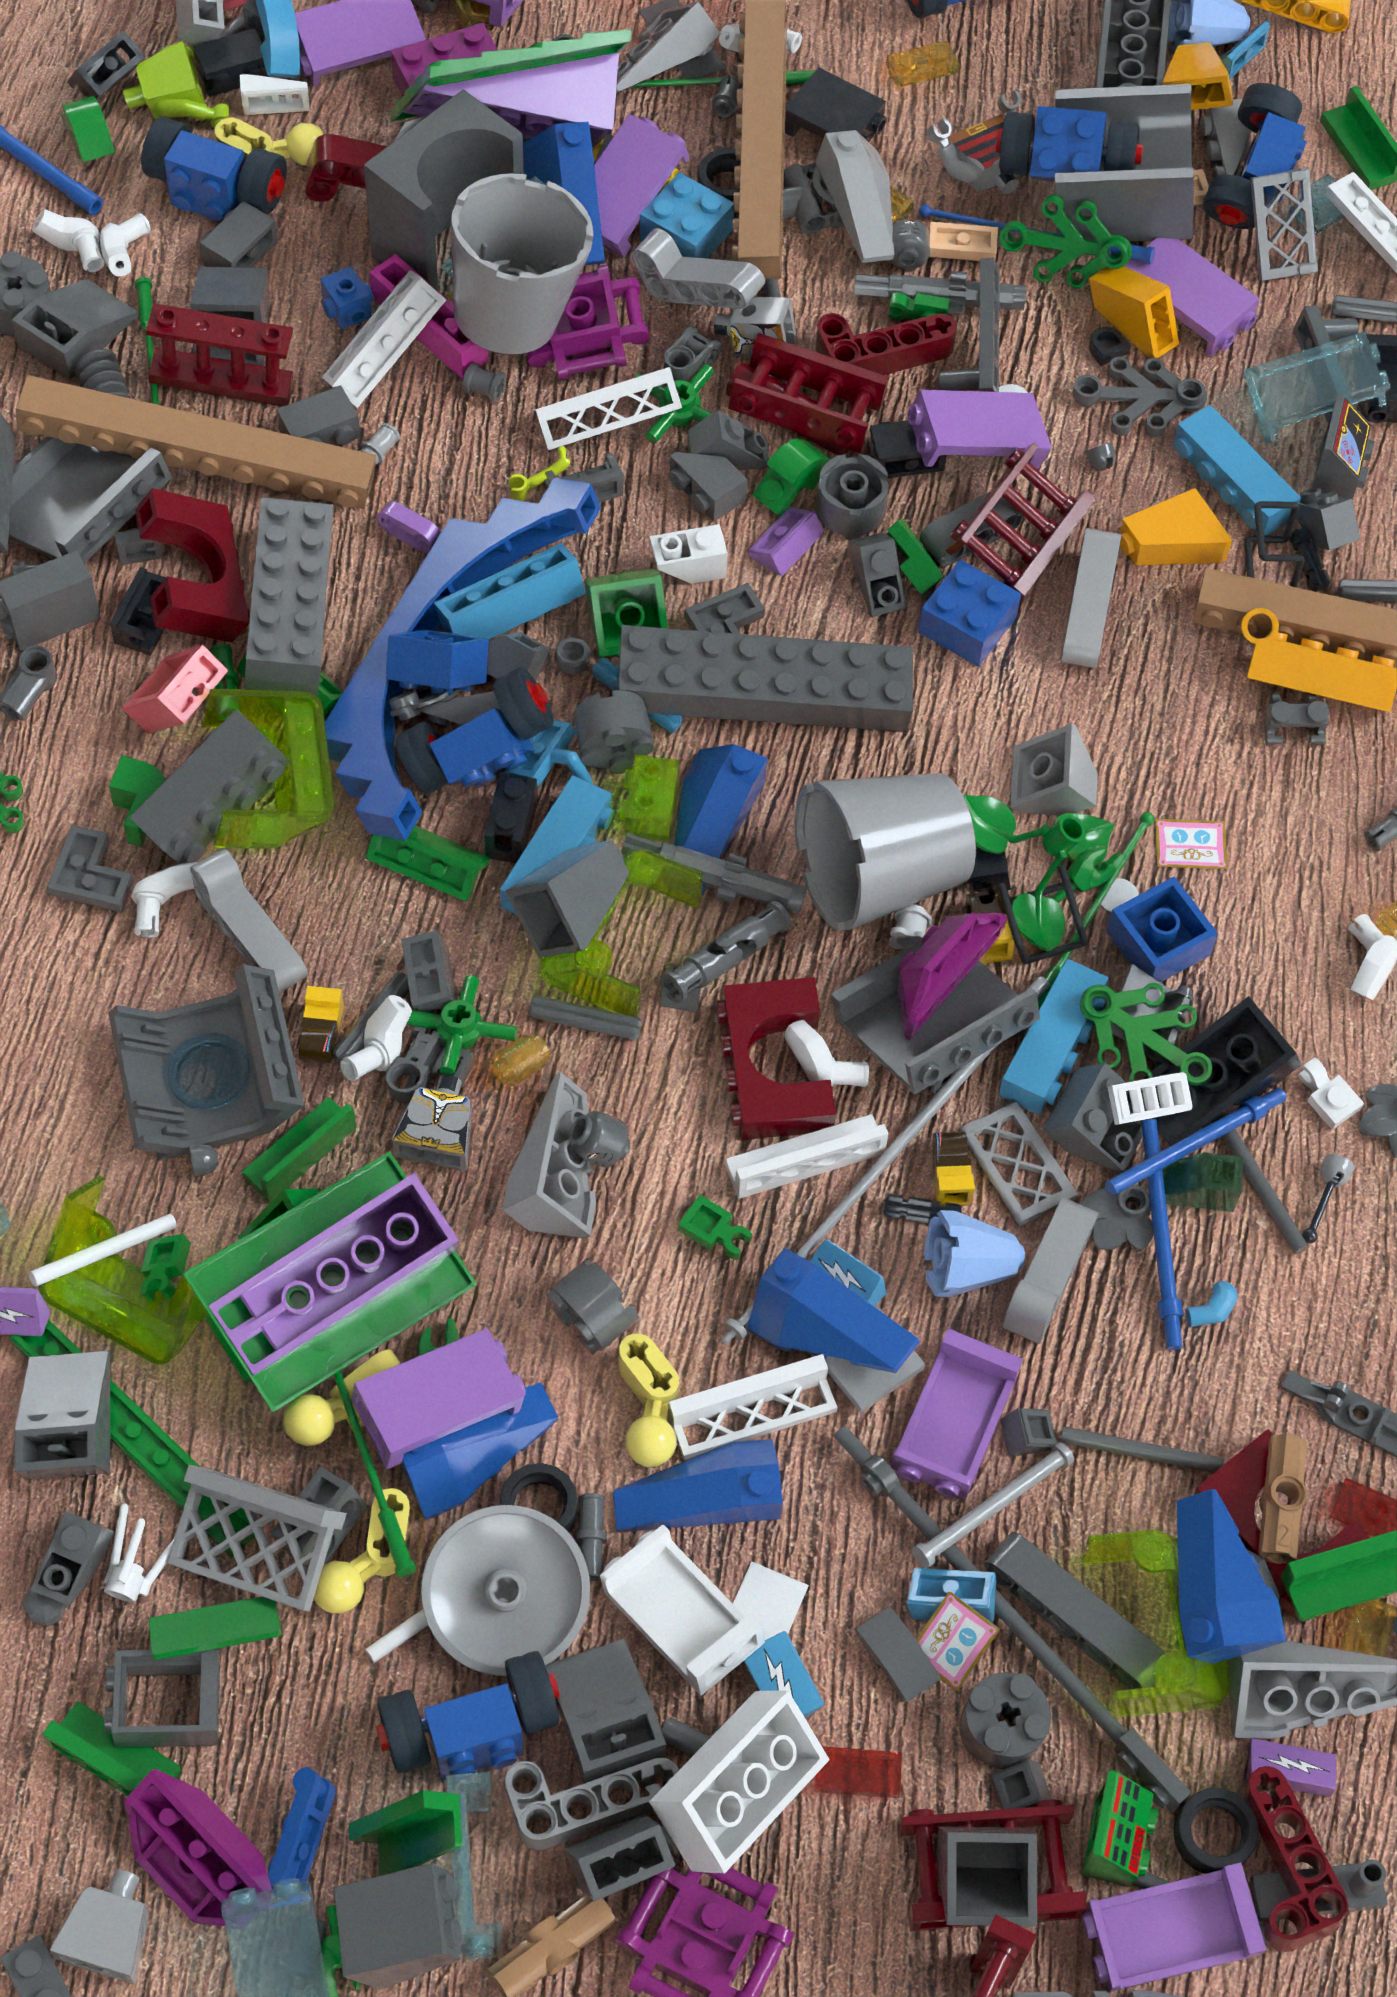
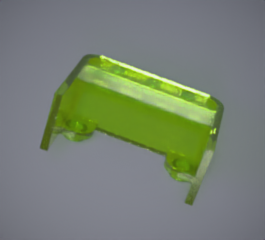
[201,689,334,849]
[540,850,703,1017]
[38,1175,228,1365]
[1080,1530,1230,1718]

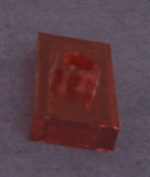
[1329,1477,1397,1537]
[814,1746,902,1799]

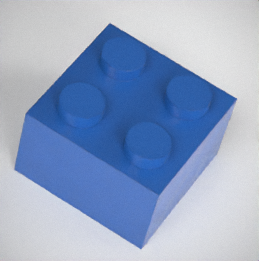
[918,559,1021,667]
[385,629,489,694]
[1106,876,1218,982]

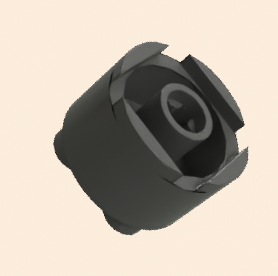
[0,251,51,336]
[816,454,889,540]
[574,690,654,774]
[547,1258,639,1355]
[959,1672,1051,1769]

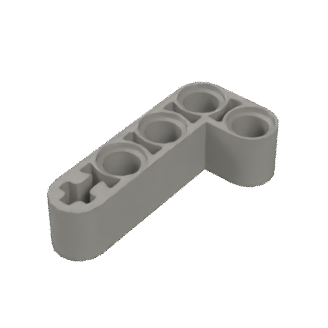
[632,228,765,309]
[1061,528,1121,668]
[190,848,308,994]
[1003,1197,1099,1344]
[505,1757,679,1851]

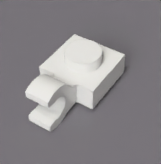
[1298,1057,1364,1130]

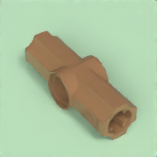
[1258,1433,1307,1564]
[487,1894,616,1997]

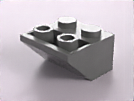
[1043,1063,1150,1173]

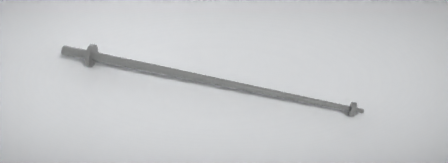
[722,976,1050,1344]

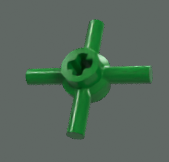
[635,364,714,444]
[406,975,518,1076]

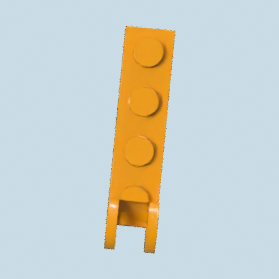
[1241,608,1397,712]

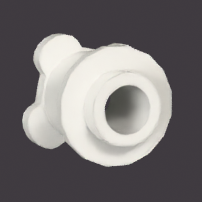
[888,904,932,949]

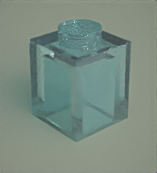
[1295,174,1345,235]

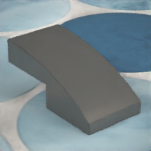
[854,1606,941,1702]

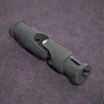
[659,901,792,1004]

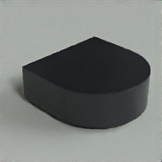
[1089,327,1131,366]

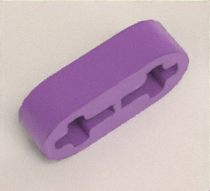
[377,501,441,553]

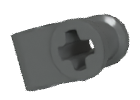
[663,326,722,387]

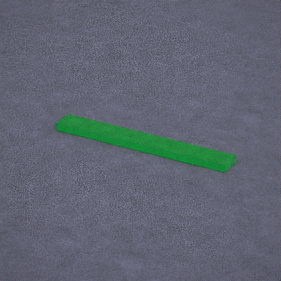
[9,1319,255,1559]

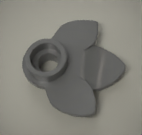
[389,688,458,720]
[1359,1084,1397,1158]
[1081,1185,1154,1251]

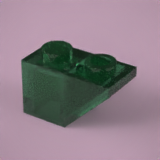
[1162,1152,1243,1212]

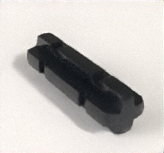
[1290,528,1331,592]
[884,1193,962,1223]

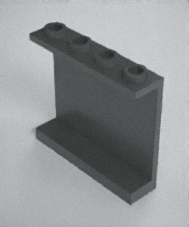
[8,437,172,563]
[831,940,1040,1095]

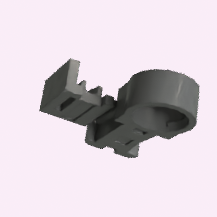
[386,1026,474,1103]

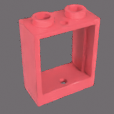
[122,645,228,734]

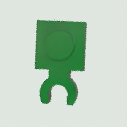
[888,293,950,320]
[678,1195,752,1260]
[141,1234,191,1303]

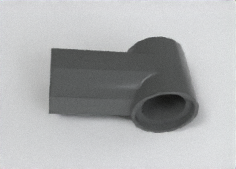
[0,645,57,721]

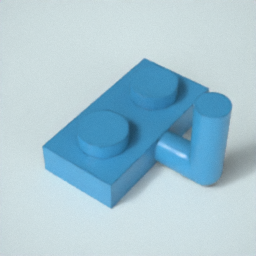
[505,720,593,787]

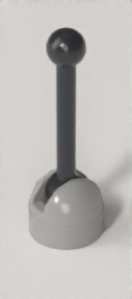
[1302,1154,1355,1244]

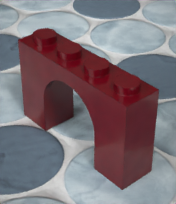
[135,488,250,643]
[716,977,836,1140]
[1193,1429,1371,1624]

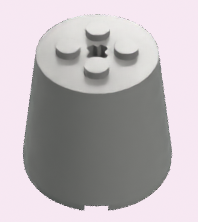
[451,174,593,354]
[794,773,976,931]

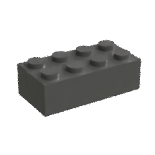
[130,709,290,864]

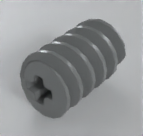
[75,349,131,398]

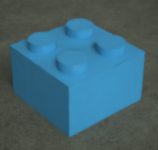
[639,172,734,259]

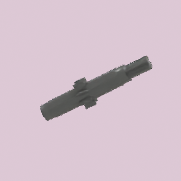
[854,271,1026,314]
[621,833,807,914]

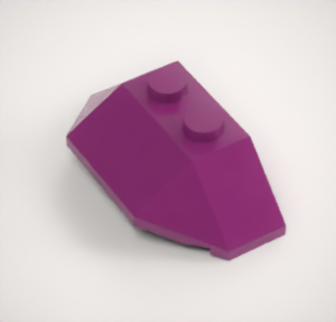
[897,913,1008,1040]
[124,1769,274,1929]

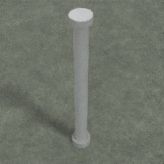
[912,1443,1074,1568]

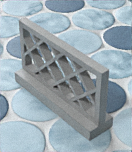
[167,1465,347,1611]

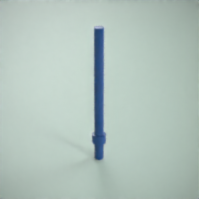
[1105,1088,1286,1196]
[1141,1118,1183,1350]

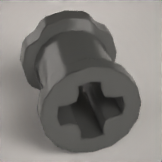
[462,362,507,403]

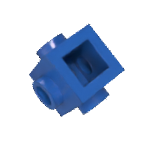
[320,266,374,329]

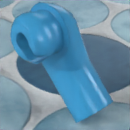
[1186,1281,1238,1327]

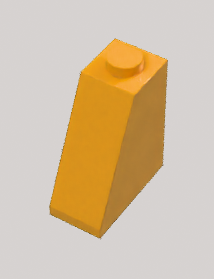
[1162,42,1234,110]
[1089,267,1179,358]
[1119,488,1232,565]

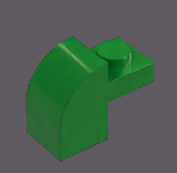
[61,96,115,162]
[752,438,831,516]
[109,756,166,847]

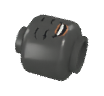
[889,219,930,270]
[570,1110,630,1168]

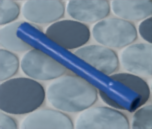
[0,124,103,215]

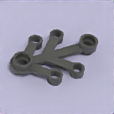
[1072,357,1207,437]

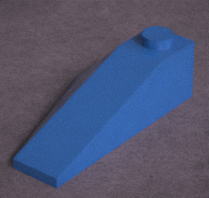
[523,121,605,265]
[669,744,768,896]
[747,1248,920,1373]
[399,1383,558,1521]
[613,1439,783,1532]
[1177,1489,1287,1664]

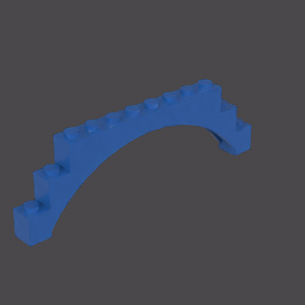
[316,477,601,841]

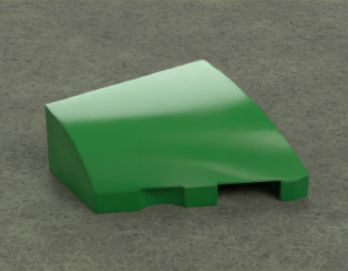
[887,519,944,594]

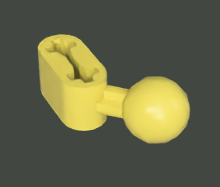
[215,117,324,166]
[618,1334,679,1467]
[283,1349,401,1446]
[314,1488,410,1614]

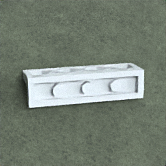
[1325,172,1397,273]
[322,270,446,408]
[535,367,682,450]
[725,1114,888,1199]
[668,1354,837,1460]

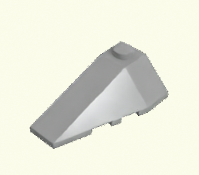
[616,2,721,92]
[816,130,894,263]
[502,1072,596,1238]
[1228,1641,1397,1739]

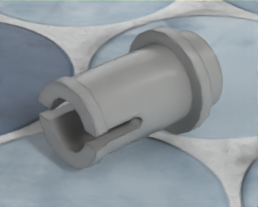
[359,423,400,465]

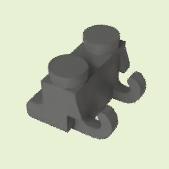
[1264,693,1330,746]

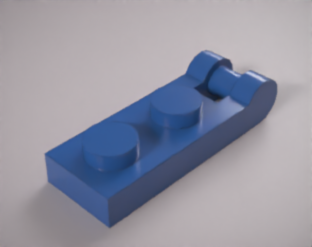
[268,1767,336,1900]

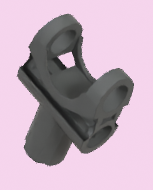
[783,163,845,235]

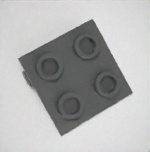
[1110,964,1194,1065]

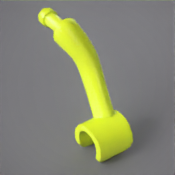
[509,446,570,501]

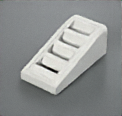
[240,74,310,115]
[1107,1072,1192,1125]

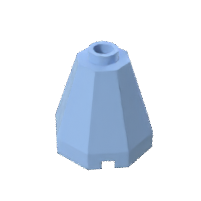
[1167,0,1250,52]
[924,1210,1025,1297]

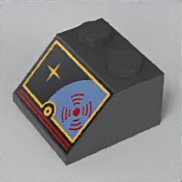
[1312,394,1375,500]

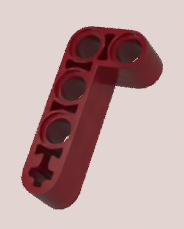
[305,134,388,202]
[815,313,957,375]
[1244,1766,1348,1952]

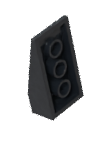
[1141,996,1301,1146]

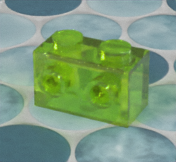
[618,754,679,842]

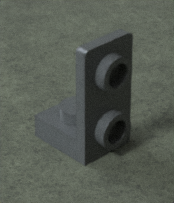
[115,528,164,565]

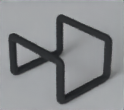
[1244,501,1305,587]
[998,864,1088,964]

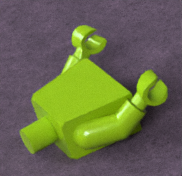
[123,41,229,128]

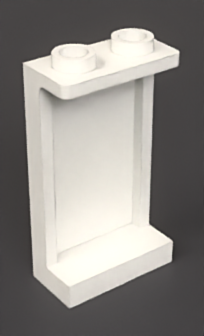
[600,1525,765,1696]

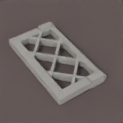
[1251,168,1318,281]
[958,1101,1078,1226]

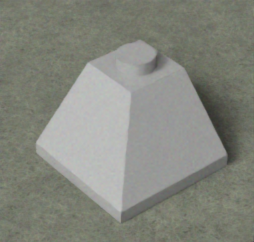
[1010,723,1098,816]

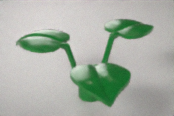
[963,793,1114,952]

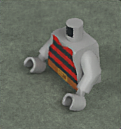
[927,90,1021,194]

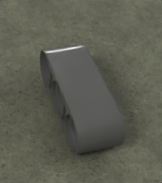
[919,492,1024,567]

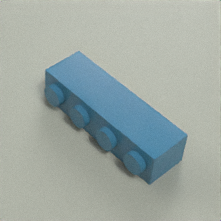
[1173,405,1301,536]
[434,543,586,639]
[500,775,615,916]
[999,959,1109,1116]

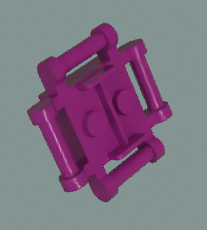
[527,264,649,381]
[614,1867,794,1997]

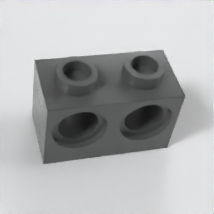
[270,1467,368,1567]

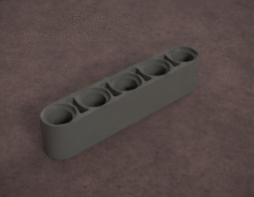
[984,1532,1171,1696]

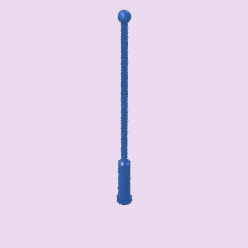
[918,204,1155,264]

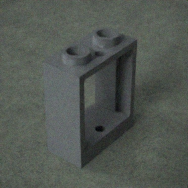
[104,1649,221,1748]

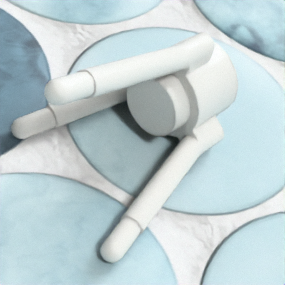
[104,1503,175,1603]

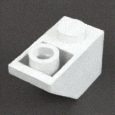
[650,524,728,584]

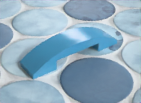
[255,0,300,78]

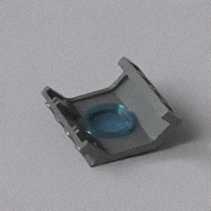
[108,964,304,1161]

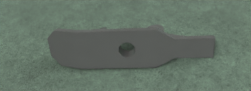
[1281,1370,1397,1457]

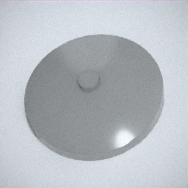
[421,1505,590,1676]

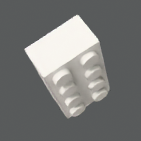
[649,1691,829,1873]

